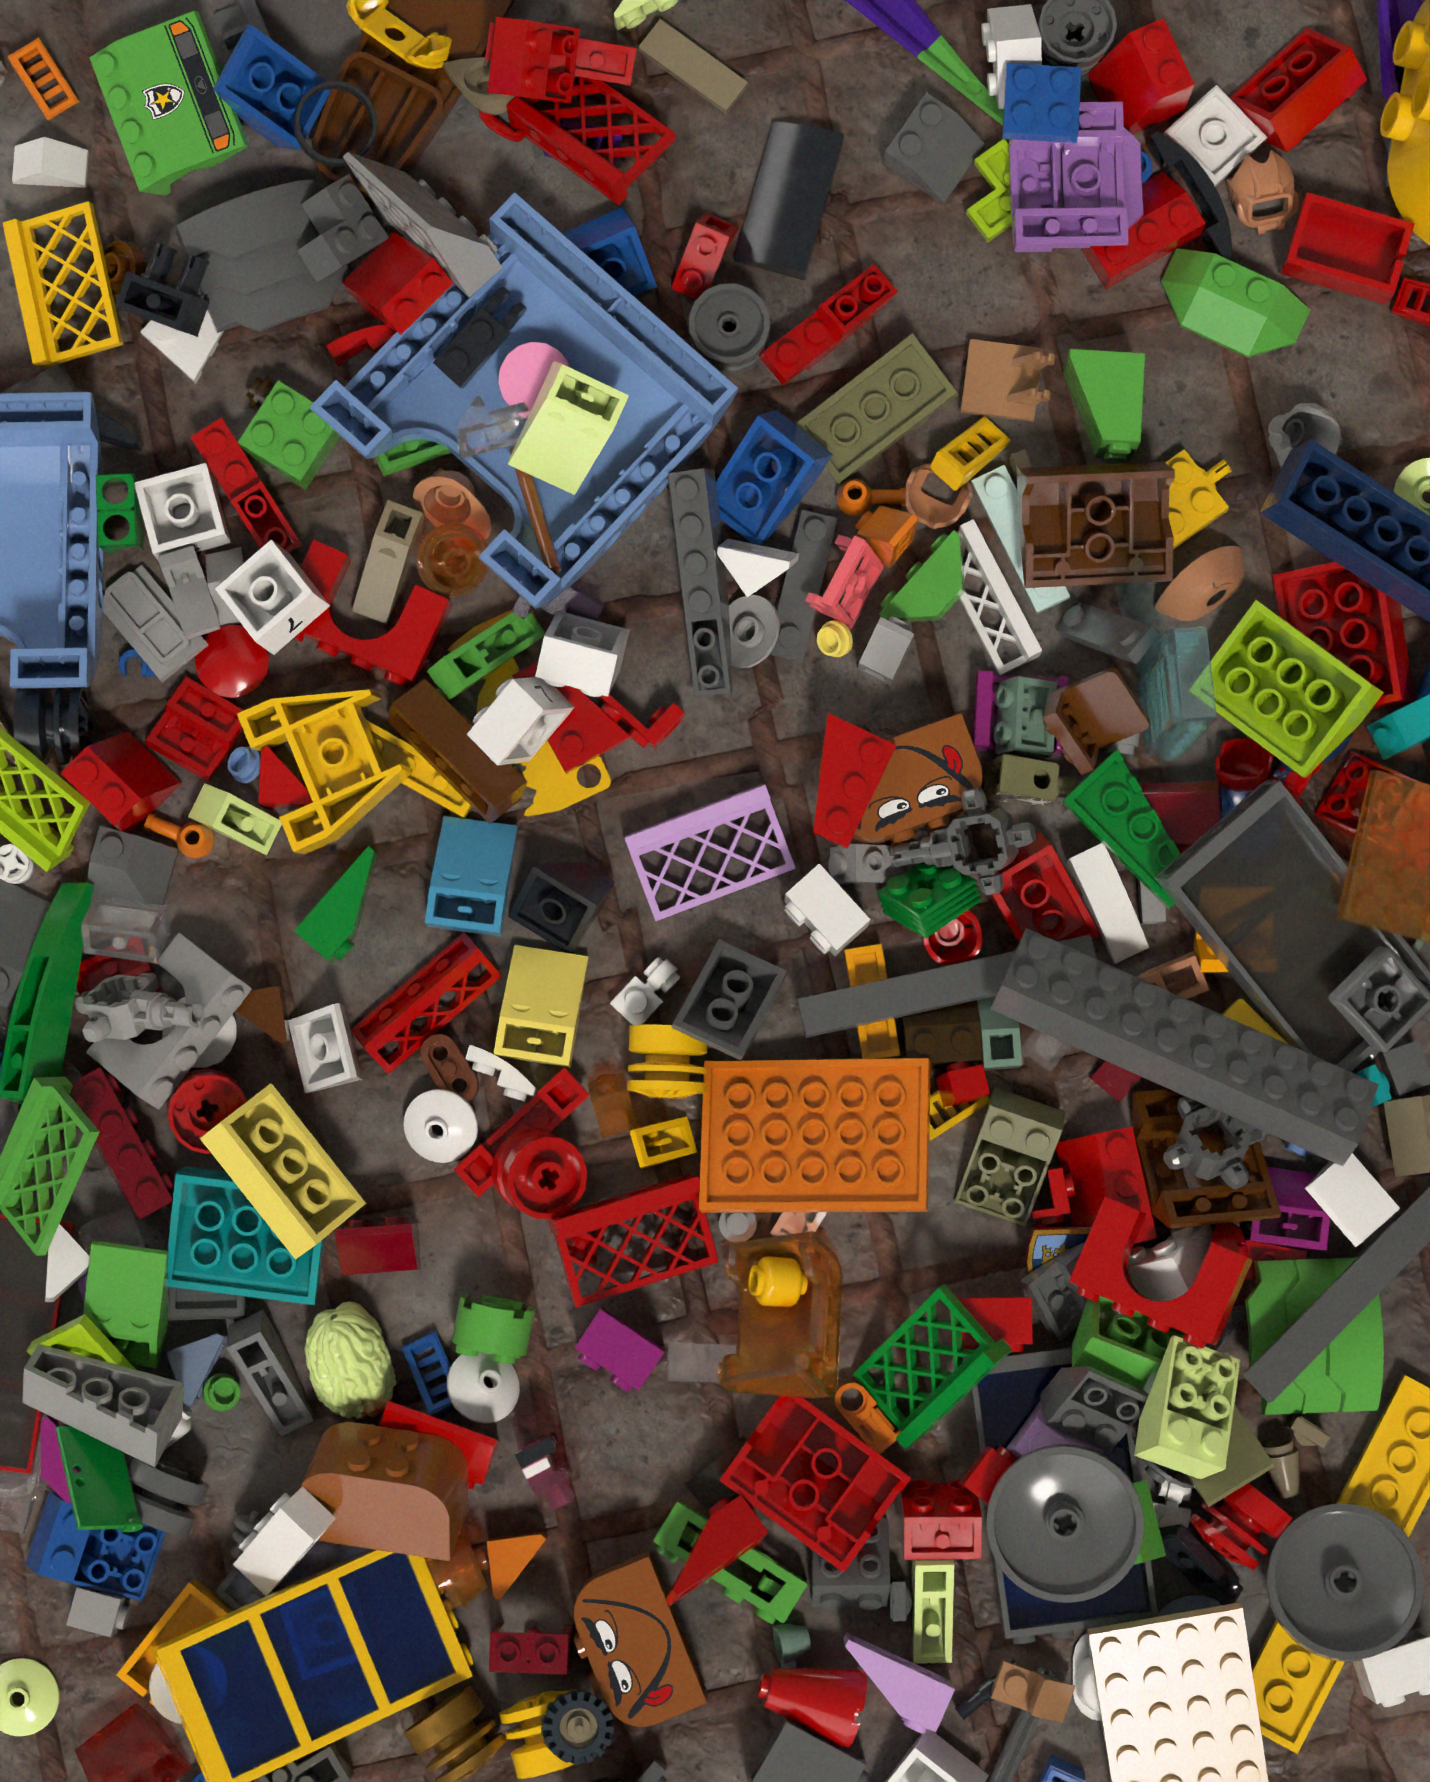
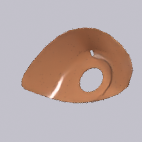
[1155,546,1245,621]

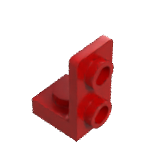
[672,212,739,300]
[599,694,685,750]

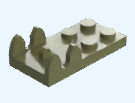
[795,333,959,485]

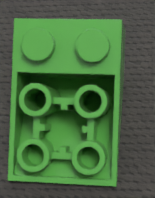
[83,1240,168,1368]

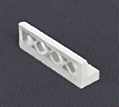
[932,519,1042,676]

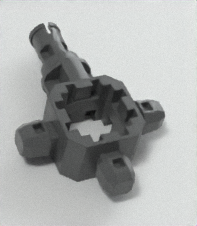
[890,787,1036,895]
[1163,1096,1269,1189]

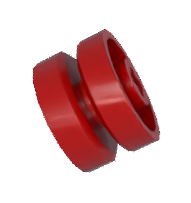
[491,1128,587,1220]

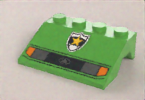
[89,11,249,196]

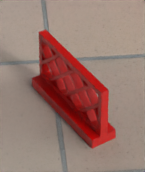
[506,76,676,205]
[547,1173,719,1308]

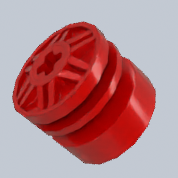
[166,1068,247,1154]
[1188,1483,1293,1571]

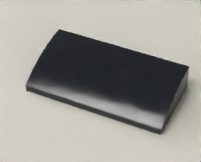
[734,122,844,281]

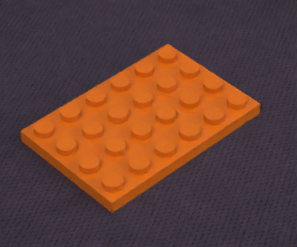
[699,1058,931,1213]

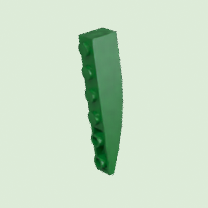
[0,883,94,1104]

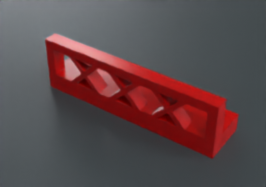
[485,22,637,86]
[350,932,502,1074]

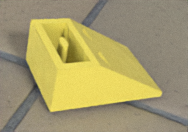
[494,945,589,1068]

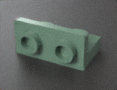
[994,676,1057,758]

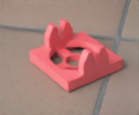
[805,535,884,630]

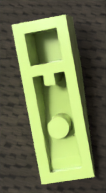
[911,1559,954,1663]

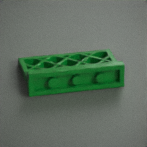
[852,1284,1012,1449]

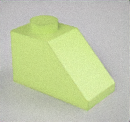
[188,783,282,855]

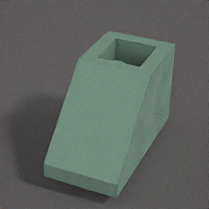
[977,996,1022,1070]

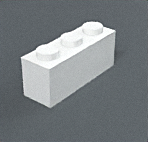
[233,1486,336,1596]

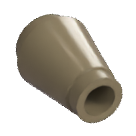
[1262,1438,1300,1498]

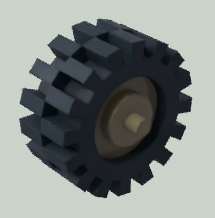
[541,1690,614,1765]

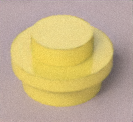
[817,620,853,657]

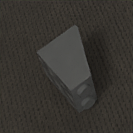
[747,1717,868,1782]

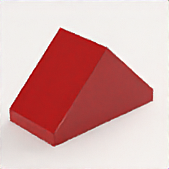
[258,745,313,809]

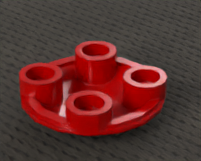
[195,625,269,698]

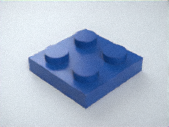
[1002,63,1081,143]

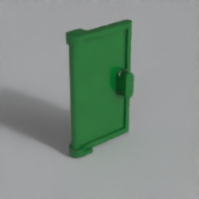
[55,1426,143,1532]

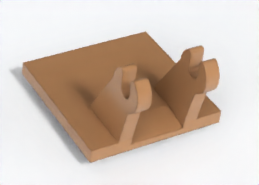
[960,339,1055,422]

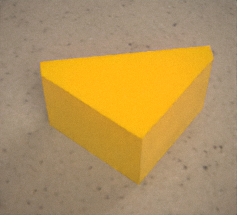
[630,1116,697,1169]

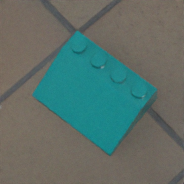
[167,1166,327,1305]

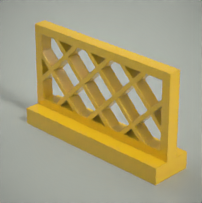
[3,201,124,371]

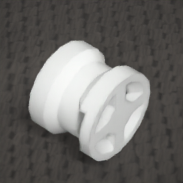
[0,844,35,884]

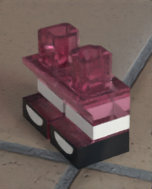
[515,1431,574,1511]

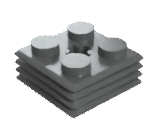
[1328,946,1430,1053]

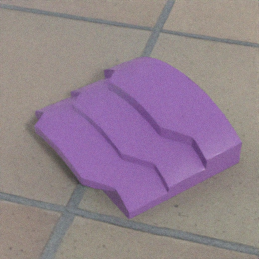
[1009,102,1144,252]

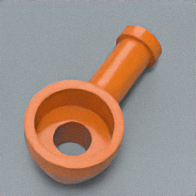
[836,478,906,517]
[144,813,215,859]

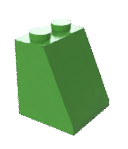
[1063,349,1145,463]

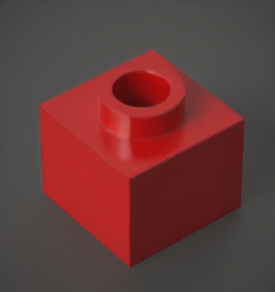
[936,1061,990,1108]

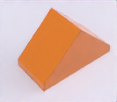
[487,1532,548,1601]

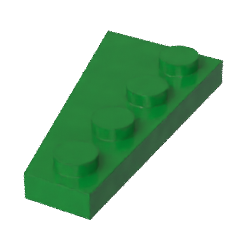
[1063,749,1197,910]

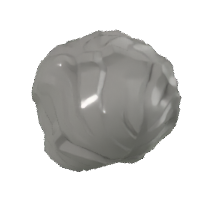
[1268,403,1342,468]

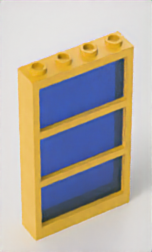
[151,1549,473,1782]

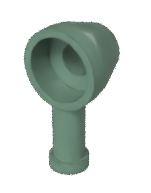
[773,1624,811,1668]

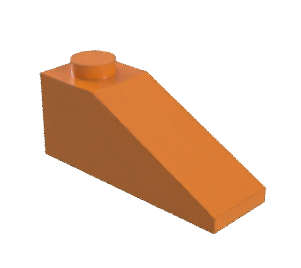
[855,506,919,569]

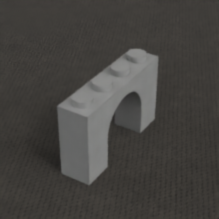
[86,933,252,1110]

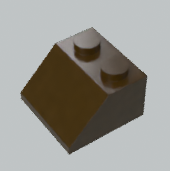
[901,1000,983,1066]

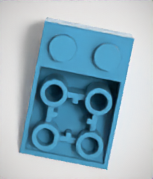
[425,816,518,937]

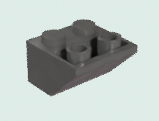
[1040,1366,1149,1453]

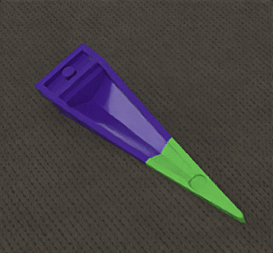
[845,0,1004,125]

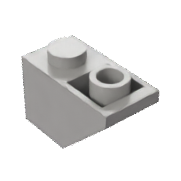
[858,616,914,686]

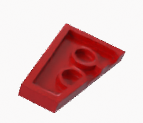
[512,661,631,774]
[813,713,897,849]

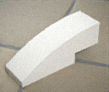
[1067,843,1149,964]

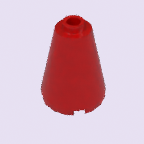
[757,1668,868,1747]

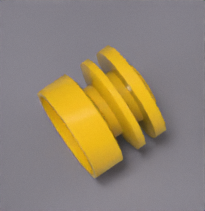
[627,1025,707,1099]
[499,1689,576,1779]

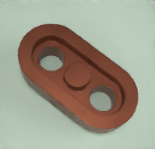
[420,1034,479,1103]

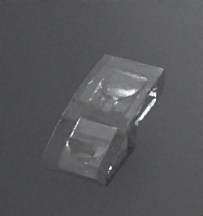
[667,1342,749,1384]

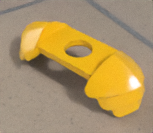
[346,0,452,69]

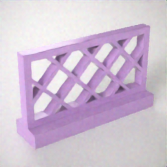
[623,784,796,921]

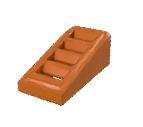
[7,38,79,121]

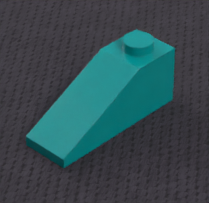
[1367,694,1430,760]

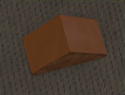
[235,986,292,1047]

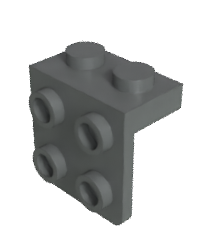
[812,1517,890,1610]

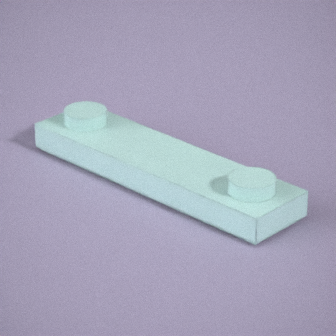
[970,465,1070,614]

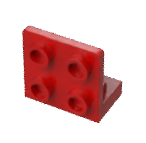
[901,1479,982,1560]

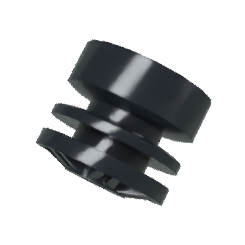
[13,687,94,765]

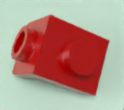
[1032,1167,1076,1225]

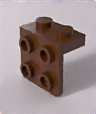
[1042,668,1150,775]

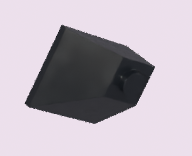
[508,862,615,954]

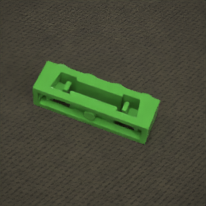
[653,1499,808,1625]

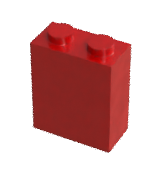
[342,232,454,335]

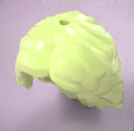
[304,1301,396,1420]

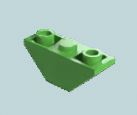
[879,530,965,622]

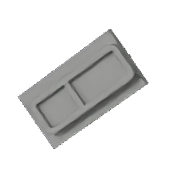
[103,565,208,683]

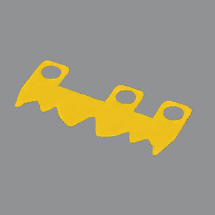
[447,605,611,816]

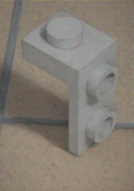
[158,545,221,639]
[828,844,916,885]

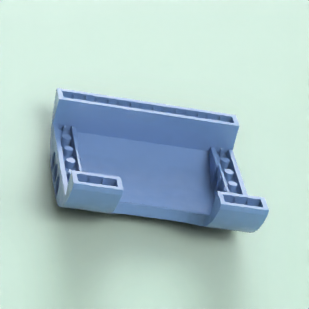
[310,192,738,609]
[0,392,104,688]

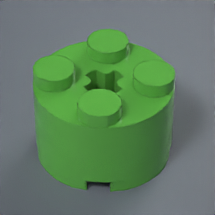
[452,1294,535,1364]

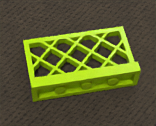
[0,727,90,872]

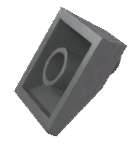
[87,826,179,922]

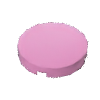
[498,342,571,416]

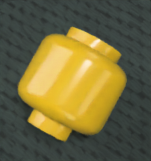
[748,1256,808,1307]

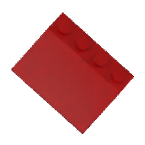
[1273,562,1415,711]

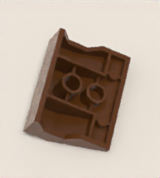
[1017,462,1175,588]

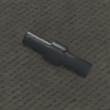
[955,1659,1018,1720]

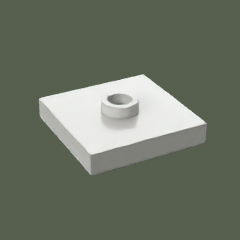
[1163,85,1267,187]

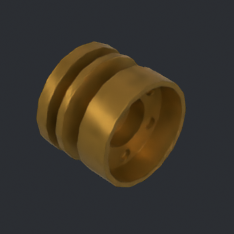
[403,1685,507,1782]

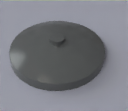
[986,1444,1144,1603]
[1266,1504,1424,1662]

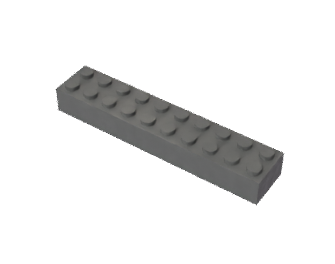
[990,928,1379,1166]

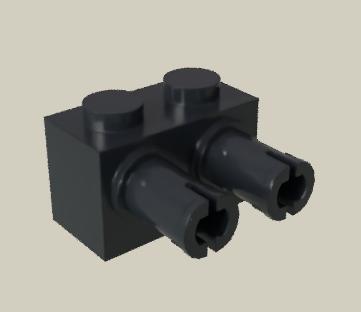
[115,242,210,337]

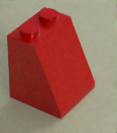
[1087,18,1195,135]
[61,731,182,834]

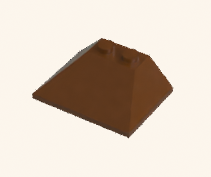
[1133,1089,1281,1228]

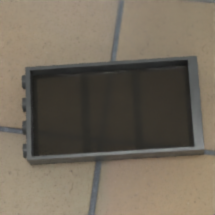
[1154,779,1430,1073]

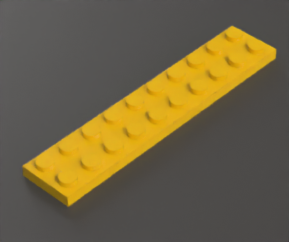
[1252,1375,1430,1754]

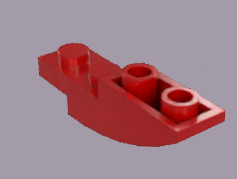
[760,264,898,386]
[190,418,302,553]

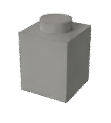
[66,1586,130,1637]

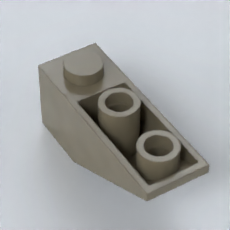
[352,500,426,624]

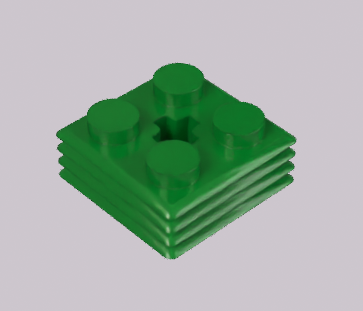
[877,862,982,938]

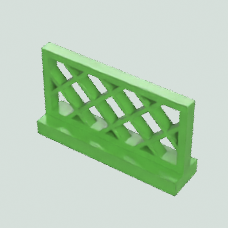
[0,1077,100,1256]

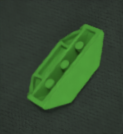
[1160,248,1310,358]

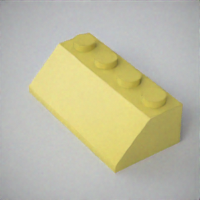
[200,1083,366,1260]

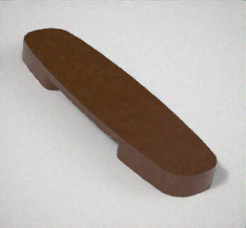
[312,0,515,202]

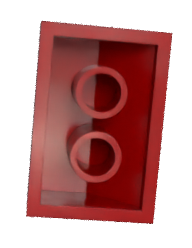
[1229,28,1367,152]
[1080,172,1206,290]
[1055,1126,1157,1243]
[380,1401,500,1490]

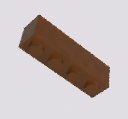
[387,679,527,824]

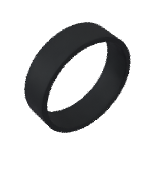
[294,81,377,167]

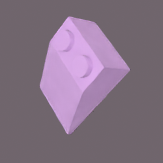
[843,1632,955,1734]

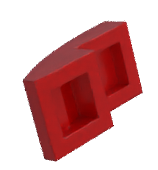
[326,325,396,367]

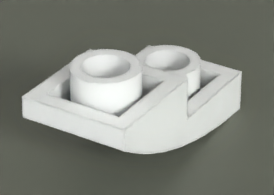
[465,1045,537,1102]

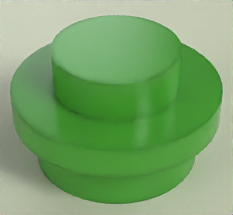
[202,1373,241,1411]

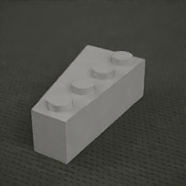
[22,1344,185,1467]

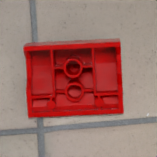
[719,1386,912,1573]

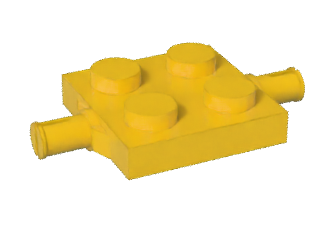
[1165,449,1232,550]

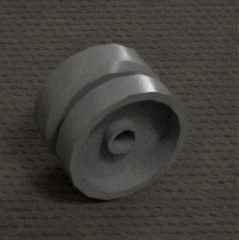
[689,283,770,375]
[127,1456,210,1537]

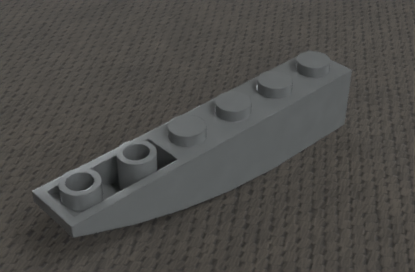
[668,468,732,697]

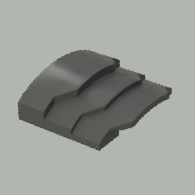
[176,179,351,333]

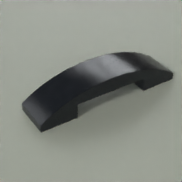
[1146,131,1232,260]

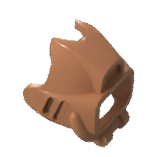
[1226,150,1299,235]
[905,463,973,529]

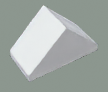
[12,137,89,188]
[717,539,799,597]
[45,1224,90,1302]

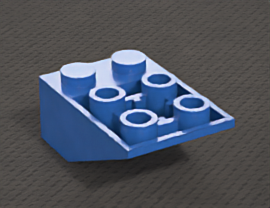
[25,1491,166,1601]

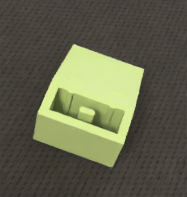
[507,361,629,495]
[1134,1335,1240,1479]

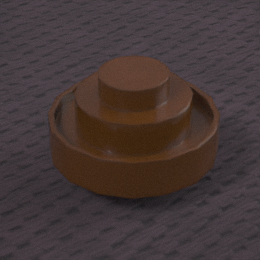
[104,240,146,295]

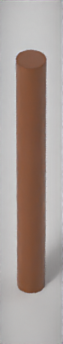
[509,446,561,574]

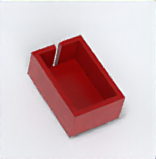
[1280,192,1415,305]

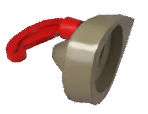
[443,57,525,142]

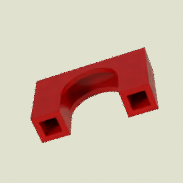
[293,539,452,688]
[1069,1197,1253,1349]

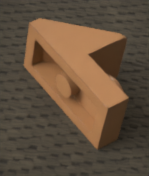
[990,1659,1075,1723]

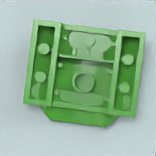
[1245,1257,1384,1415]

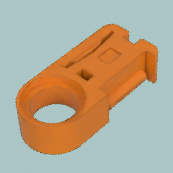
[834,1382,901,1454]

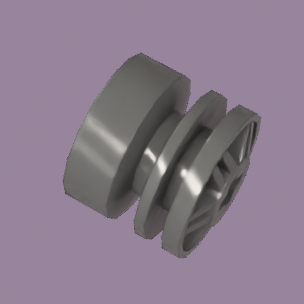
[1037,0,1117,76]

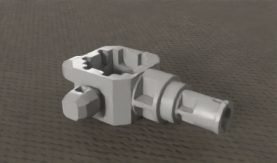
[74,973,204,1042]

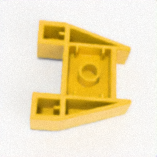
[237,690,412,855]

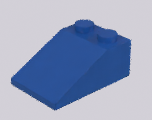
[213,24,332,150]
[716,410,833,546]

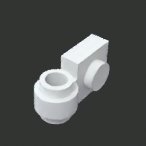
[610,957,680,1025]
[1153,1480,1192,1528]

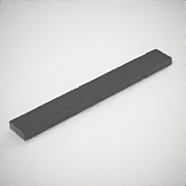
[797,935,1097,1038]
[1242,1184,1430,1403]

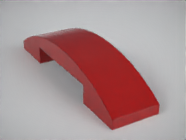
[453,1067,590,1198]

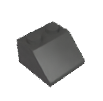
[883,92,985,205]

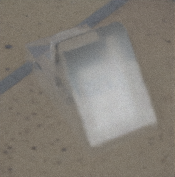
[456,396,530,459]

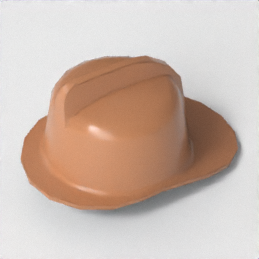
[413,468,492,547]

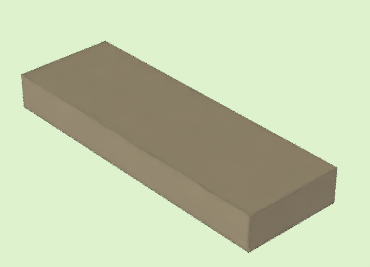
[638,19,748,114]

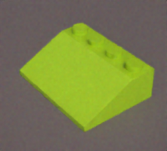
[1189,600,1384,778]

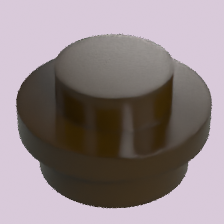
[246,375,275,409]

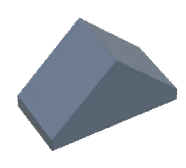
[166,1333,228,1407]

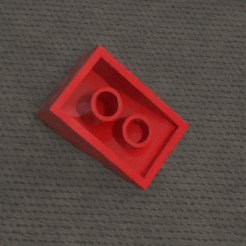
[977,831,1101,944]

